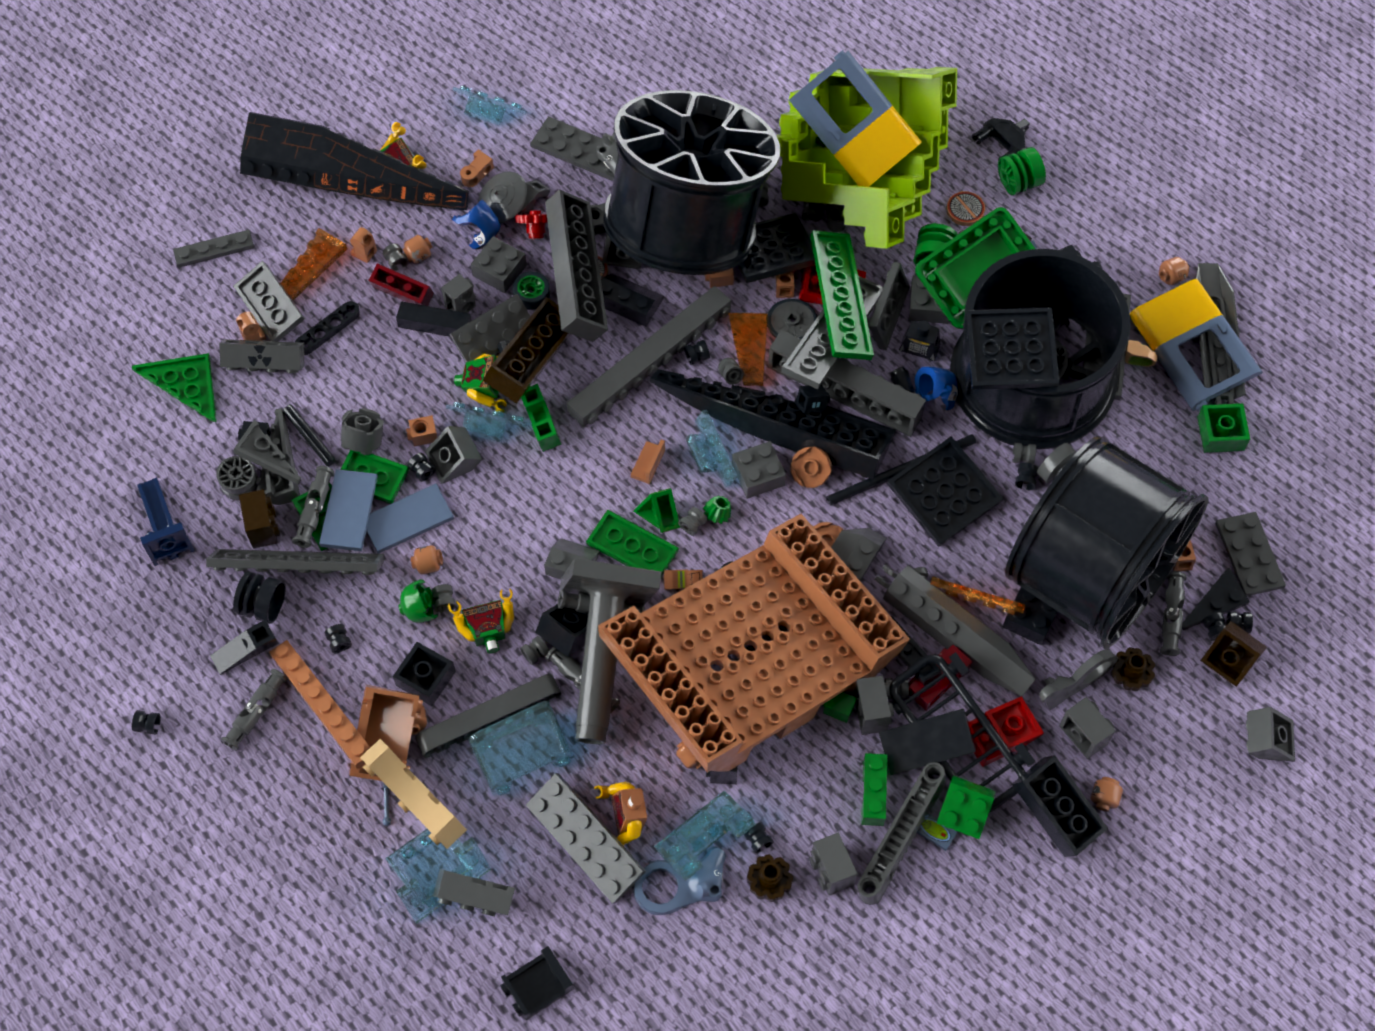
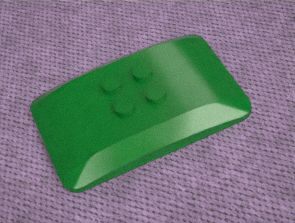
[915,207,1035,329]

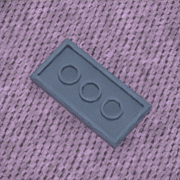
[319,469,378,551]
[366,484,454,554]

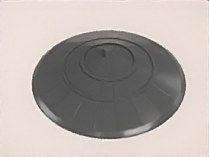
[478,171,527,224]

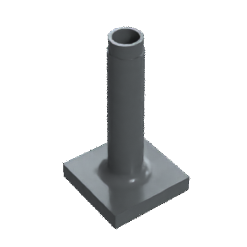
[559,558,661,745]

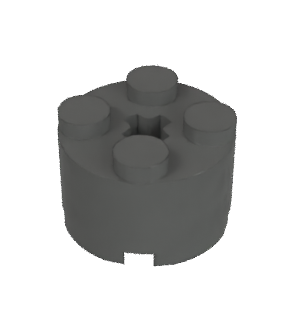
[340,408,384,455]

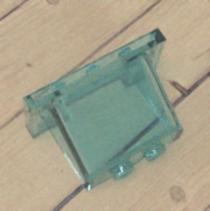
[385,829,491,924]

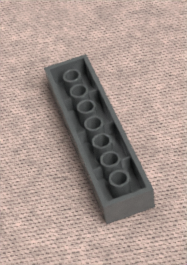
[545,189,608,342]
[768,330,926,437]

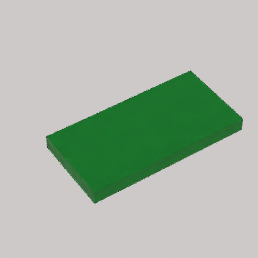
[586,510,679,577]

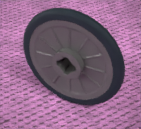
[766,299,817,339]

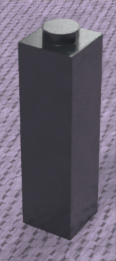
[396,301,472,337]

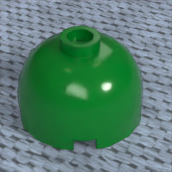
[398,579,438,623]

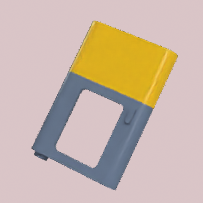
[789,50,922,187]
[1130,279,1263,412]

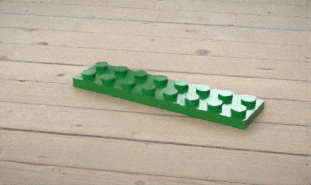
[810,230,874,360]

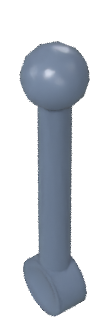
[382,783,391,826]

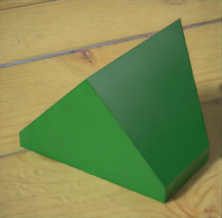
[633,488,680,533]

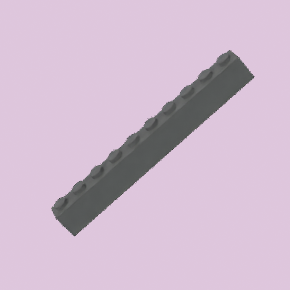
[567,286,731,427]

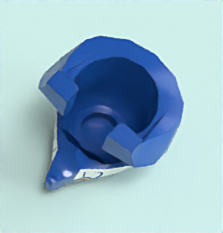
[452,199,501,249]
[914,367,958,410]

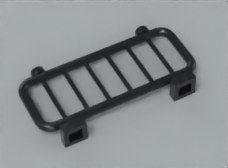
[889,652,1035,813]

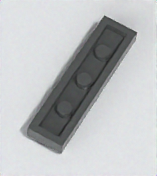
[173,230,254,268]

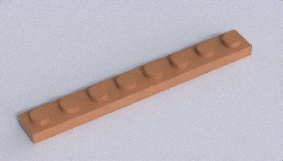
[269,640,370,770]

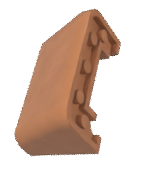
[349,685,423,781]

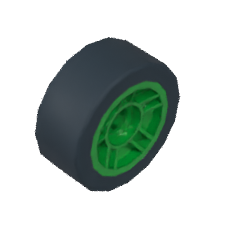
[512,271,551,310]

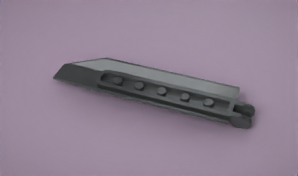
[1196,263,1246,405]
[875,565,1035,696]

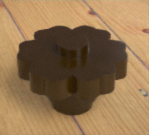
[1111,647,1155,691]
[747,854,793,902]

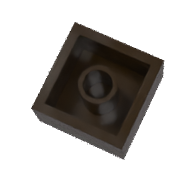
[239,489,280,549]
[1200,621,1267,687]

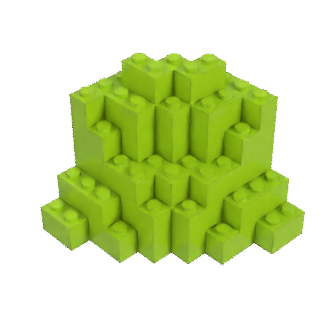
[776,67,957,249]

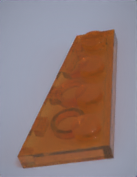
[280,228,348,300]
[728,313,768,386]
[930,576,1025,615]

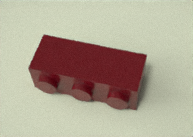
[368,263,434,306]
[908,645,972,711]

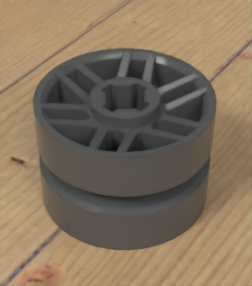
[216,456,258,500]

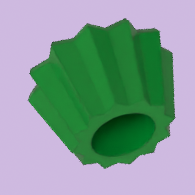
[703,495,731,524]

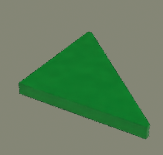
[132,353,217,422]

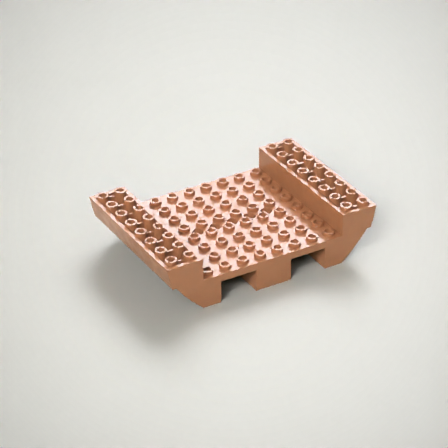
[598,513,910,773]

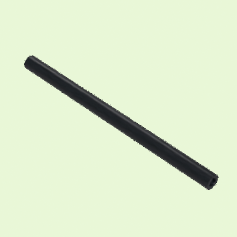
[826,434,976,506]

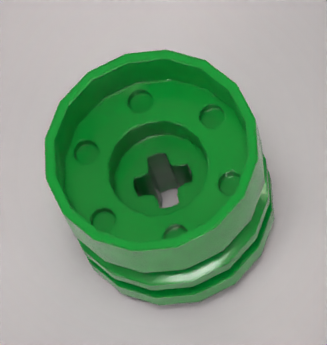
[998,147,1046,195]
[913,223,958,266]

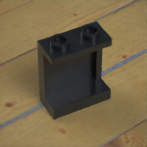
[500,946,574,1020]

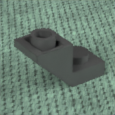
[518,180,551,215]

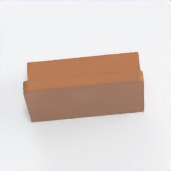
[631,439,665,484]

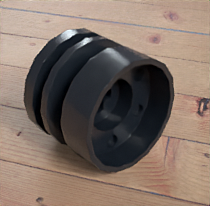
[233,571,286,624]

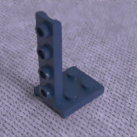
[137,477,195,566]

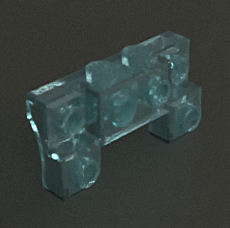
[655,791,756,881]

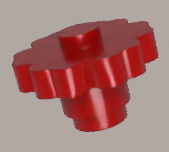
[516,210,548,238]

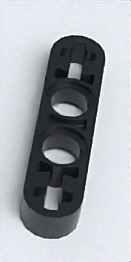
[295,301,360,355]

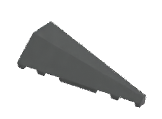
[256,408,300,505]

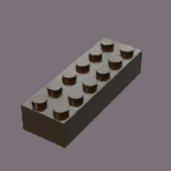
[483,297,570,404]

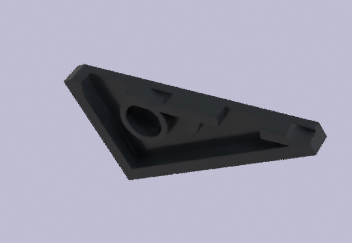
[1182,568,1250,630]

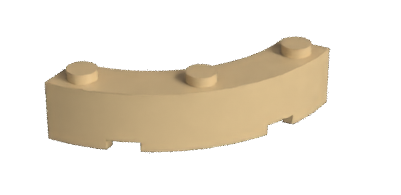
[360,739,467,849]

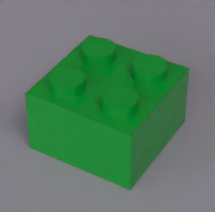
[1197,403,1251,453]
[937,775,996,839]

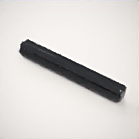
[283,404,336,467]

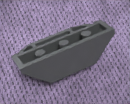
[831,528,887,582]

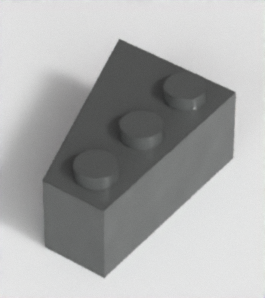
[433,869,515,917]

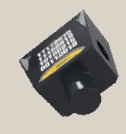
[899,321,941,361]

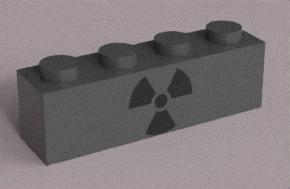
[219,339,304,373]

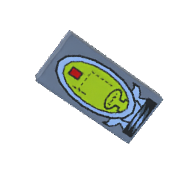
[916,814,958,851]

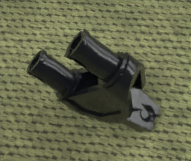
[972,118,1030,160]

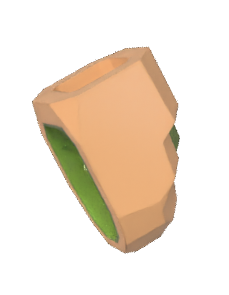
[1125,340,1157,367]

